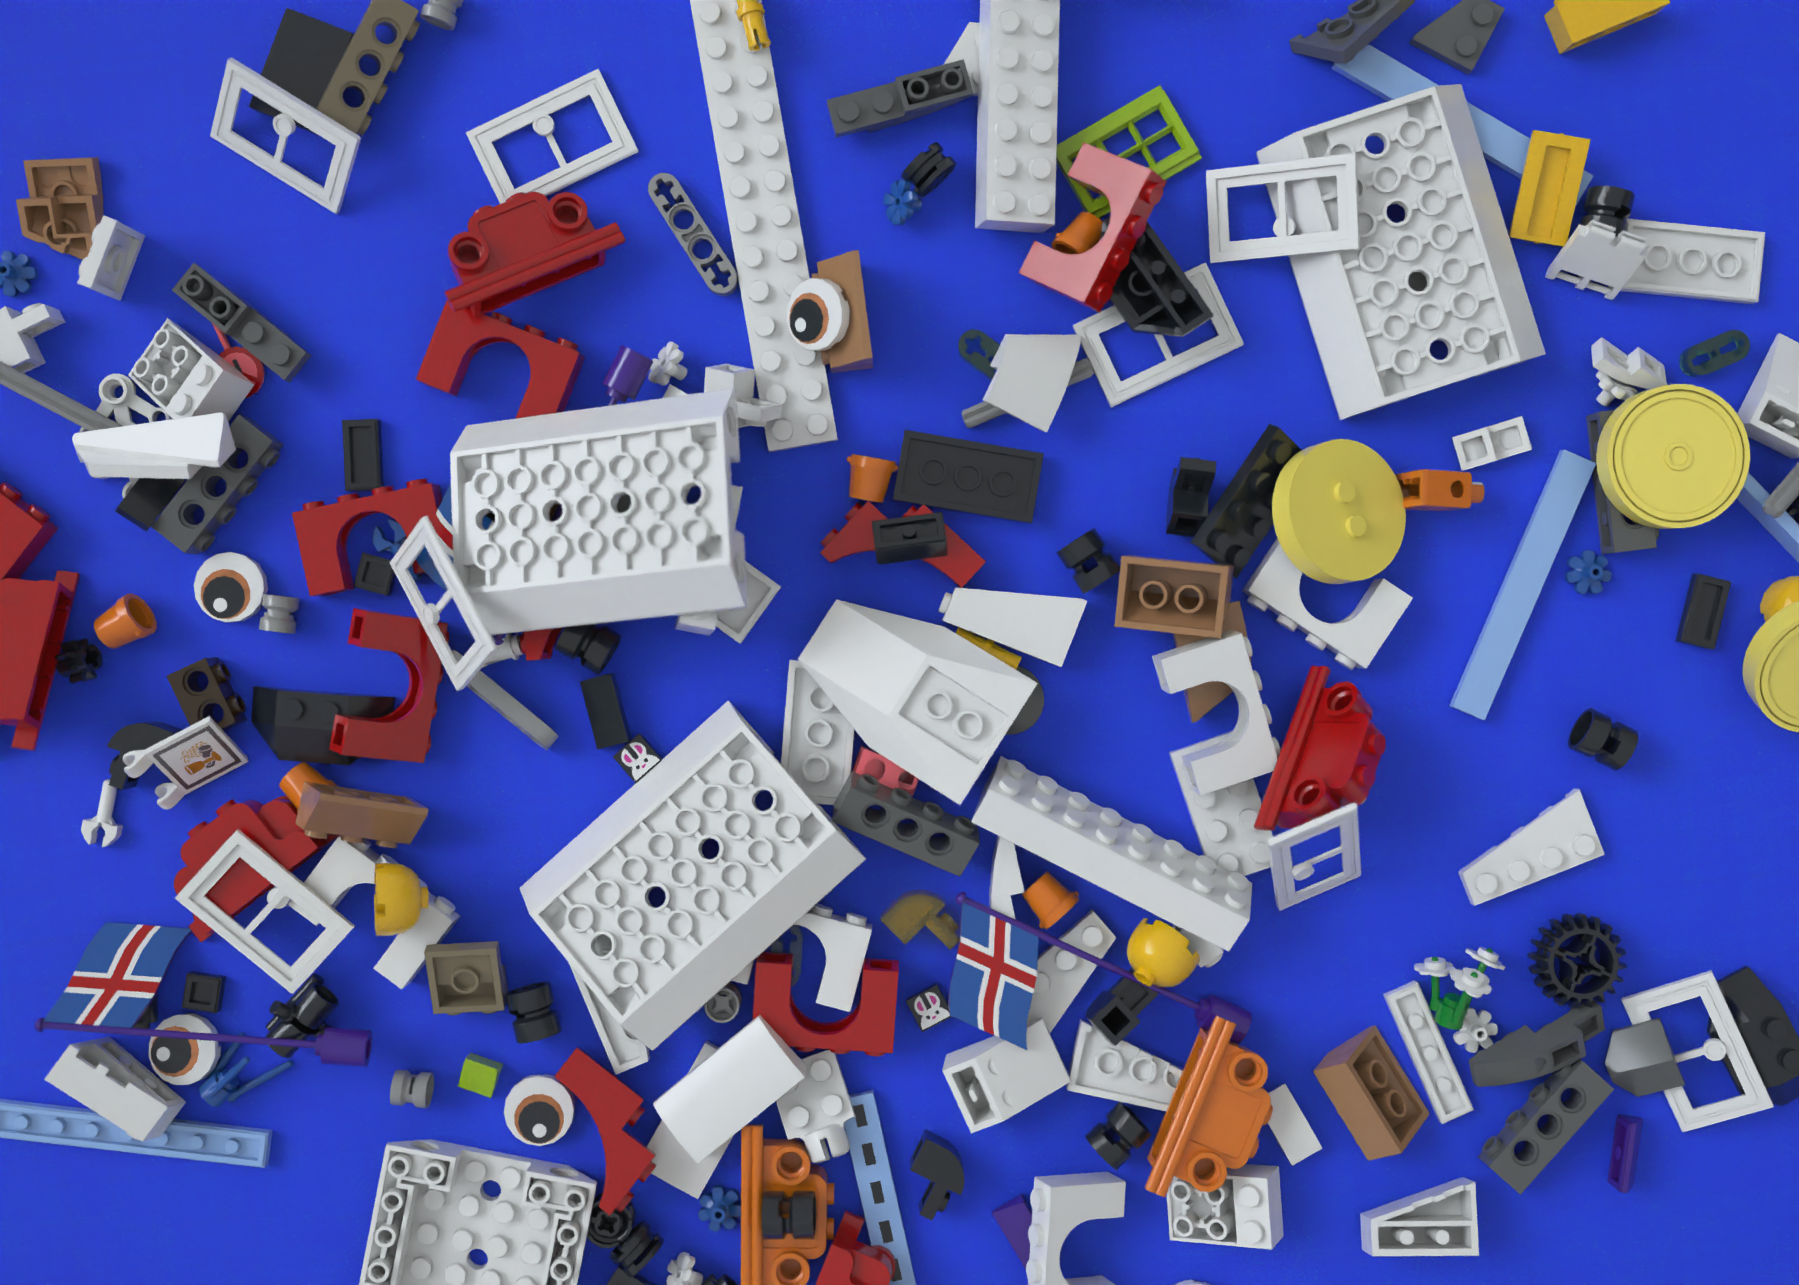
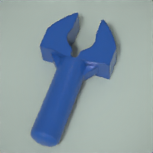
[373,520,422,582]

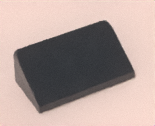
[872,512,948,564]
[580,673,632,749]

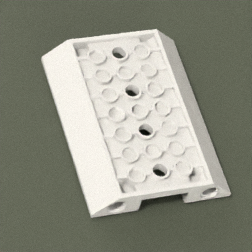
[1256,84,1546,420]
[450,388,748,635]
[519,701,866,1050]
[359,1139,597,1285]

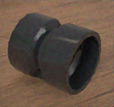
[1580,186,1635,237]
[1056,528,1120,594]
[555,624,622,675]
[1568,708,1639,771]
[505,981,561,1043]
[1085,1102,1152,1170]
[762,1191,816,1240]

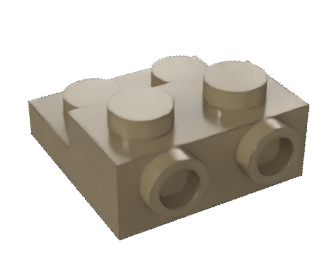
[424,941,509,1015]

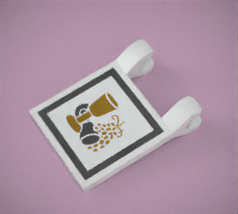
[122,716,249,810]

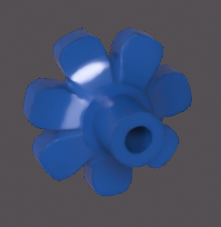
[883,179,922,225]
[0,251,38,297]
[1565,550,1612,594]
[698,1185,741,1232]

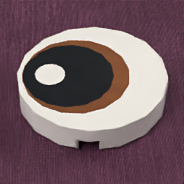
[787,278,850,350]
[194,552,268,622]
[149,1013,221,1085]
[504,1074,575,1146]

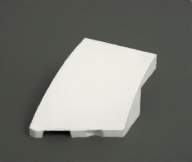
[982,334,1082,433]

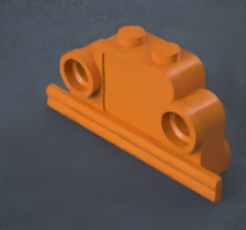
[1144,1015,1273,1197]
[741,1125,834,1285]

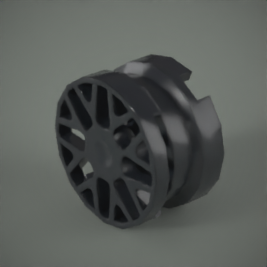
[901,142,956,198]
[587,1193,636,1248]
[609,1220,664,1277]

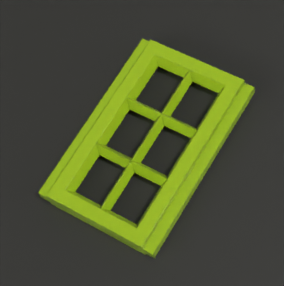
[1056,85,1202,219]

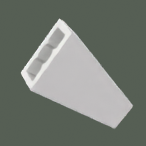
[938,588,1087,667]

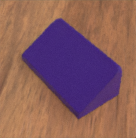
[1607,1114,1643,1194]
[992,1194,1032,1269]

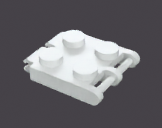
[1545,220,1647,300]

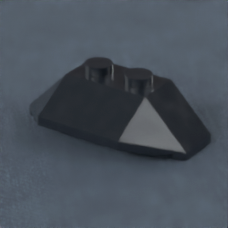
[1100,216,1214,337]
[251,686,396,765]
[1707,966,1799,1106]

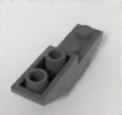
[826,59,974,138]
[172,263,312,383]
[1468,999,1605,1087]

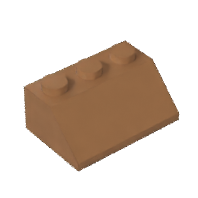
[811,250,873,373]
[1114,555,1234,639]
[295,781,428,848]
[1313,1025,1430,1161]

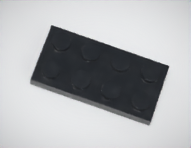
[1190,424,1301,579]
[893,430,1044,524]

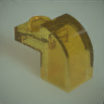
[880,890,960,950]

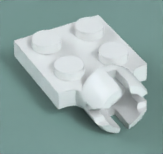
[776,1050,856,1163]

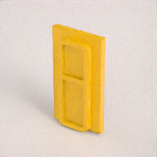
[1509,130,1591,247]

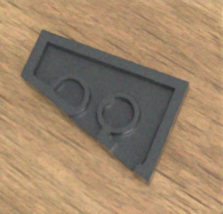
[1289,0,1415,64]

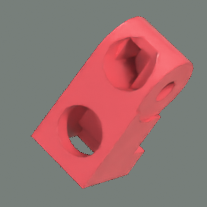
[852,745,919,796]

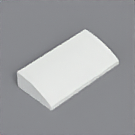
[653,1015,806,1164]

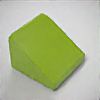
[458,1052,503,1098]

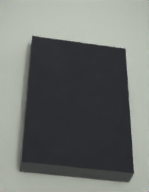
[249,8,354,135]

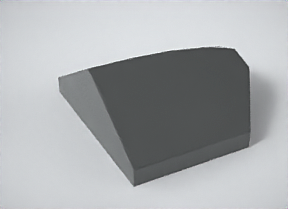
[1605,1018,1686,1097]

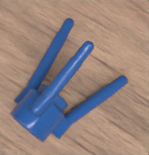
[199,1033,293,1107]

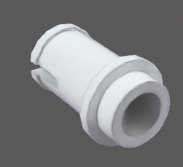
[483,633,524,667]

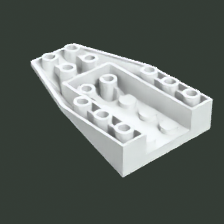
[798,599,1038,805]

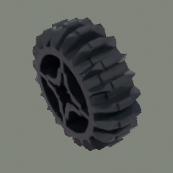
[1527,913,1628,1009]

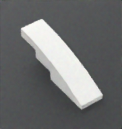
[989,835,1024,920]

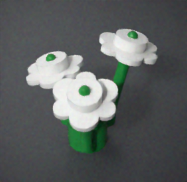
[1414,947,1505,1030]

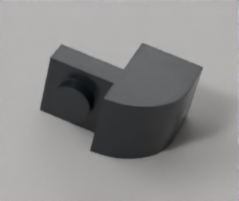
[1166,457,1216,537]
[107,722,183,790]
[1085,967,1158,1046]
[910,1129,964,1221]

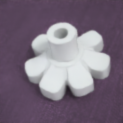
[648,342,687,386]
[1596,371,1638,407]
[1453,1007,1498,1053]
[667,1252,703,1285]

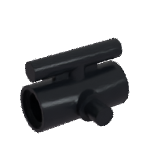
[265,973,339,1058]

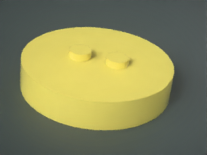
[1596,384,1750,529]
[1272,439,1406,584]
[1742,601,1799,732]

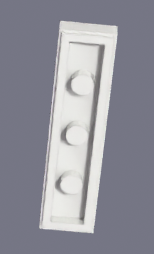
[1383,980,1474,1124]

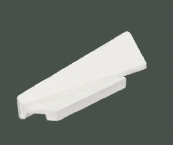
[72,413,236,479]

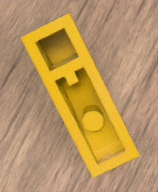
[1544,0,1670,54]

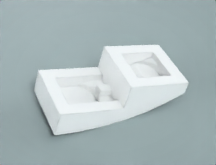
[1591,337,1667,389]
[1452,416,1532,471]
[1267,1084,1322,1166]

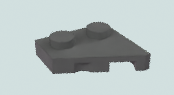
[1409,0,1505,75]

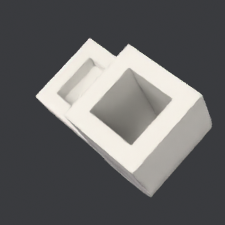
[0,303,65,373]
[704,364,782,428]

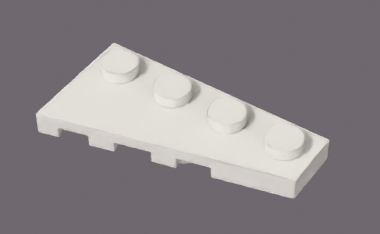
[1458,788,1605,906]
[1027,910,1116,1033]
[568,934,650,1075]
[1066,1019,1183,1111]

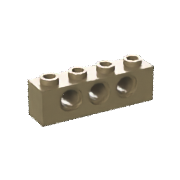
[316,0,420,136]

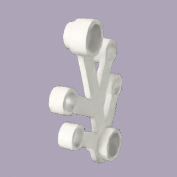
[79,374,172,499]

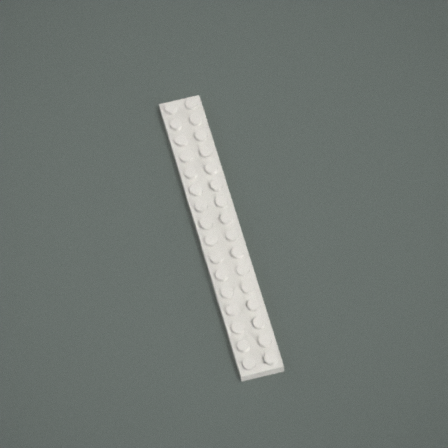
[690,0,838,452]

